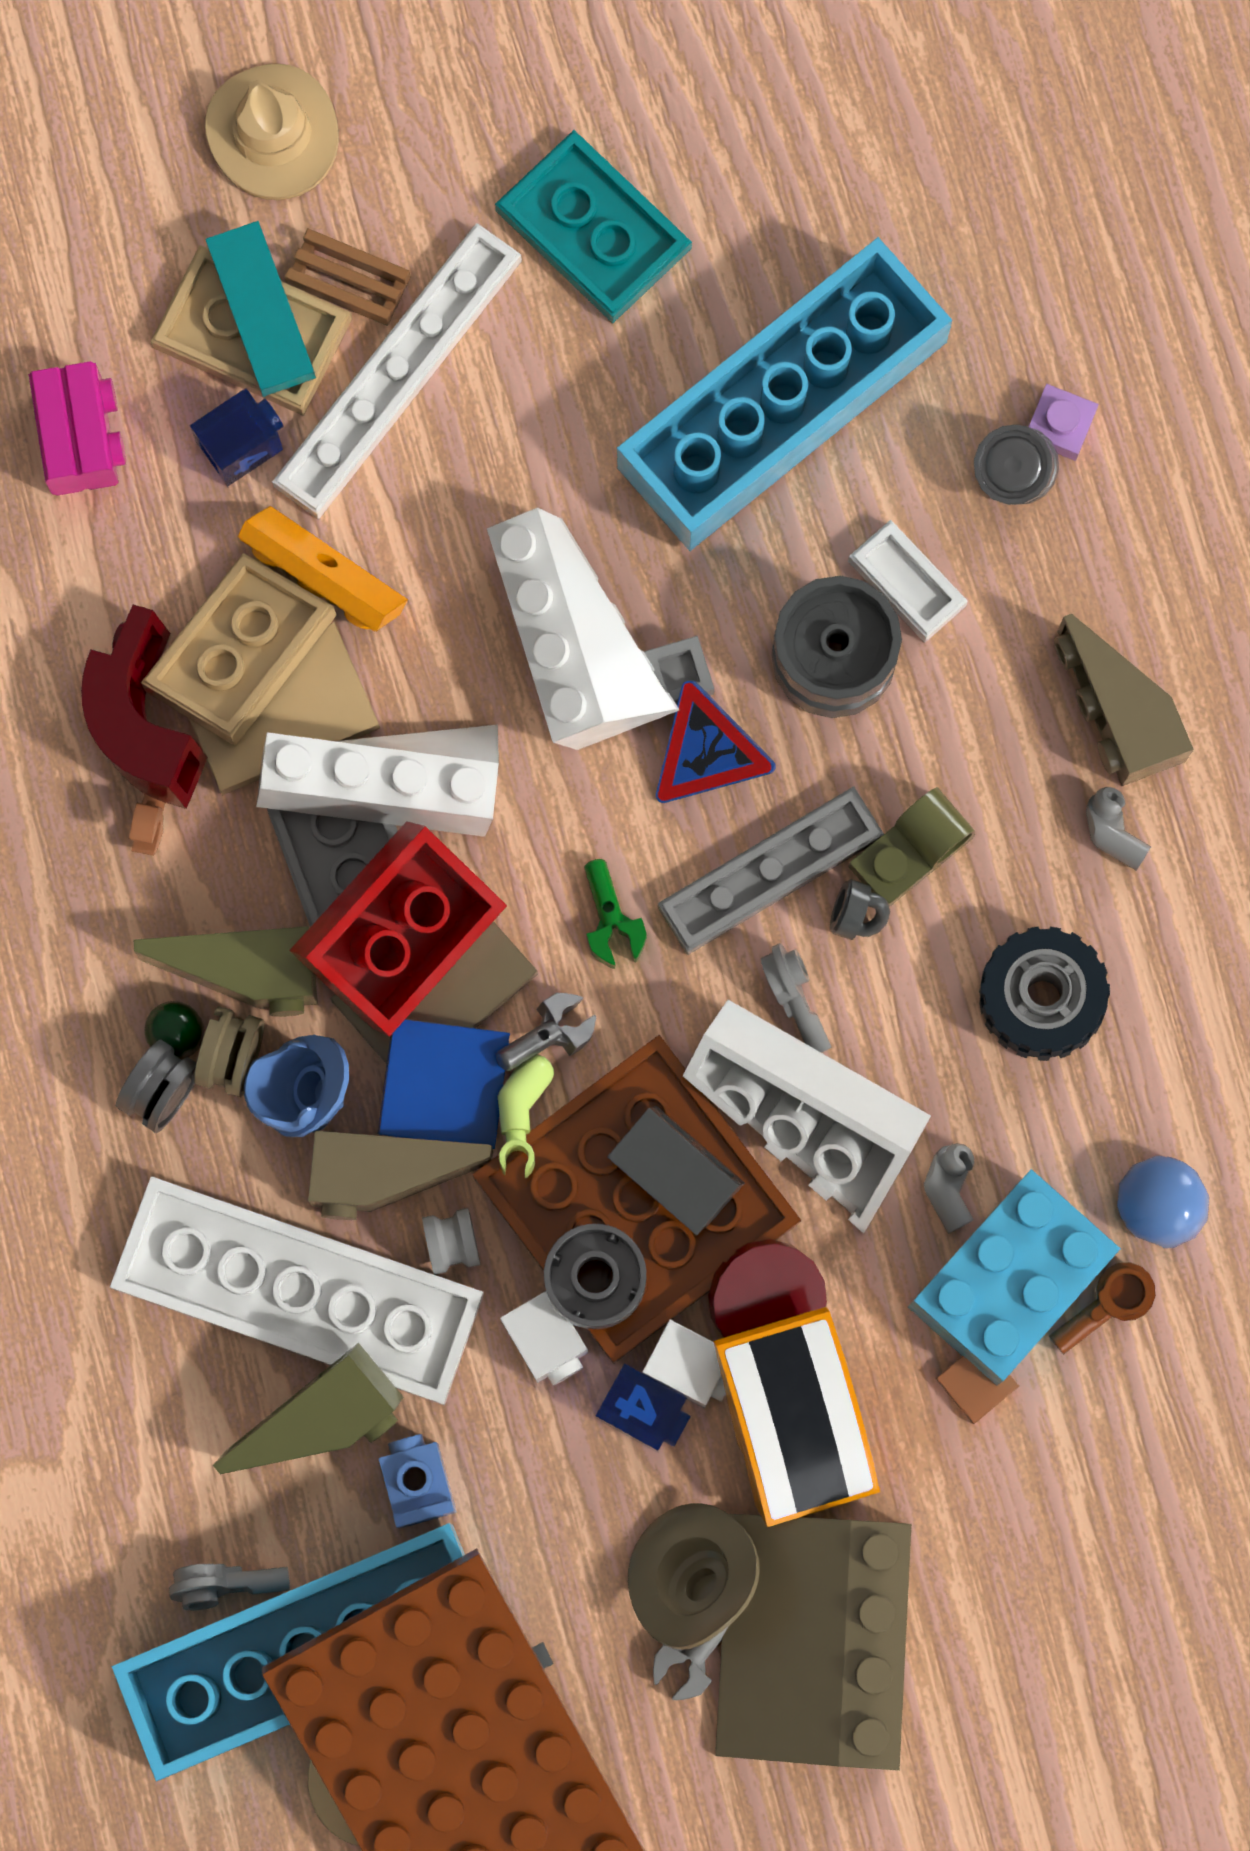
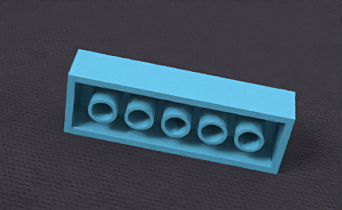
[617,237,952,551]
[111,1523,465,1781]

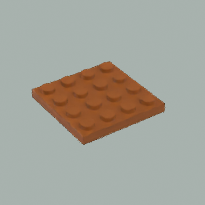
[472,1035,801,1364]

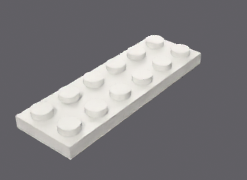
[110,1176,484,1405]

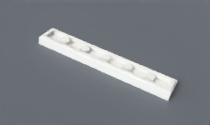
[272,223,522,520]

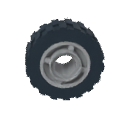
[979,926,1110,1061]

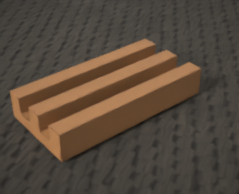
[285,228,411,326]

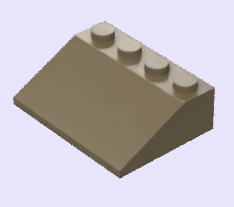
[715,1514,912,1771]

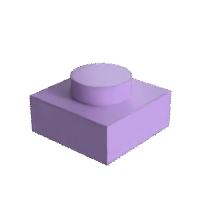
[1029,384,1099,461]

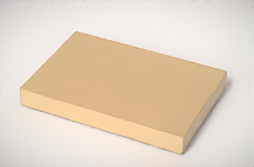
[150,245,352,416]
[141,553,337,746]
[190,622,380,796]

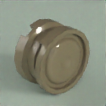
[194,1006,265,1098]

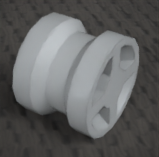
[422,1208,480,1275]

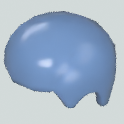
[1117,1156,1210,1249]

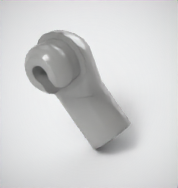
[1086,787,1151,871]
[924,1143,974,1234]

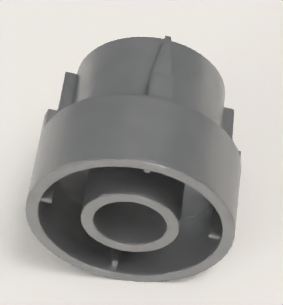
[544,1224,646,1329]

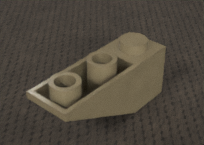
[1054,614,1194,786]

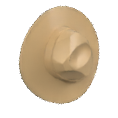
[205,64,339,200]

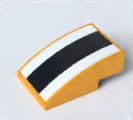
[713,1307,880,1527]

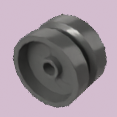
[772,576,902,718]

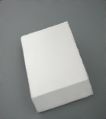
[848,520,968,643]

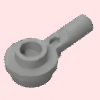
[761,943,832,1052]
[169,1564,290,1611]

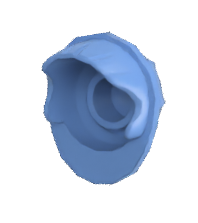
[244,1035,349,1137]

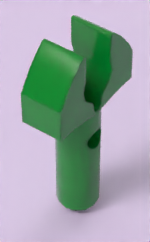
[584,859,647,969]

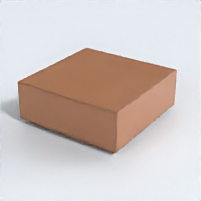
[936,1356,1019,1424]

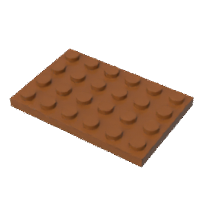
[262,1548,645,1851]

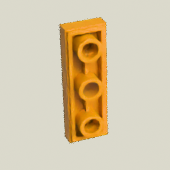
[237,506,408,632]

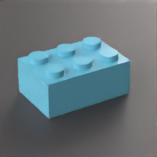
[908,1169,1121,1386]

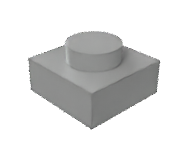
[644,636,714,705]

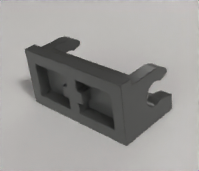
[607,1106,745,1235]

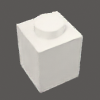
[500,1291,588,1386]
[642,1319,726,1408]

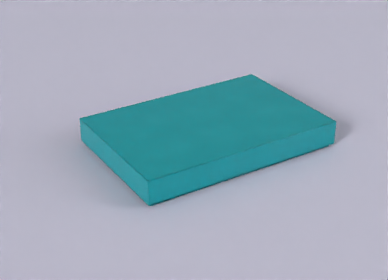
[495,130,692,323]

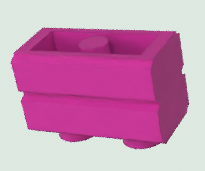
[28,361,126,496]

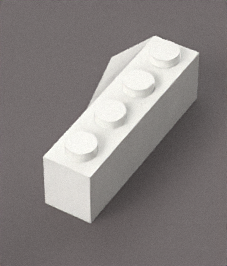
[487,508,679,750]
[256,724,499,837]
[683,1000,931,1233]

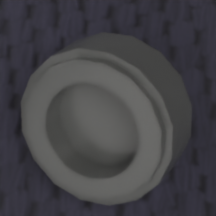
[830,879,891,940]

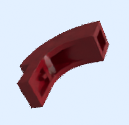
[81,604,208,809]

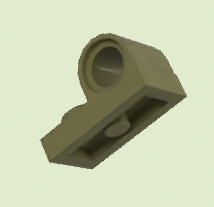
[849,787,975,907]

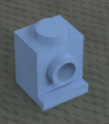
[378,1434,457,1529]

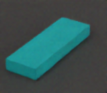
[205,221,316,397]

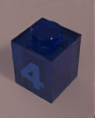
[190,388,284,487]
[595,1363,691,1453]

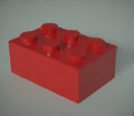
[289,821,507,1037]

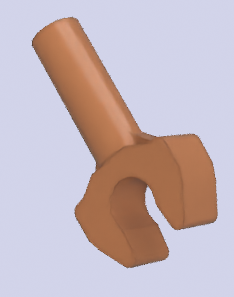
[129,794,165,856]

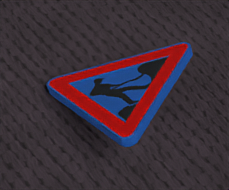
[656,680,776,803]

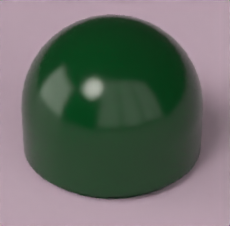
[144,1001,204,1060]

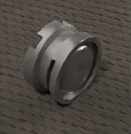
[974,425,1059,505]
[116,1040,196,1134]

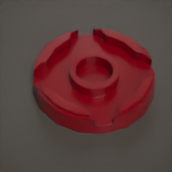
[708,1239,827,1338]

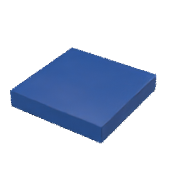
[377,1019,510,1149]

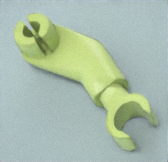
[498,1054,554,1178]

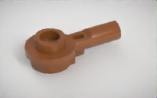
[1049,1262,1156,1355]

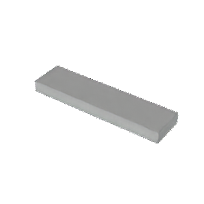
[657,786,884,955]

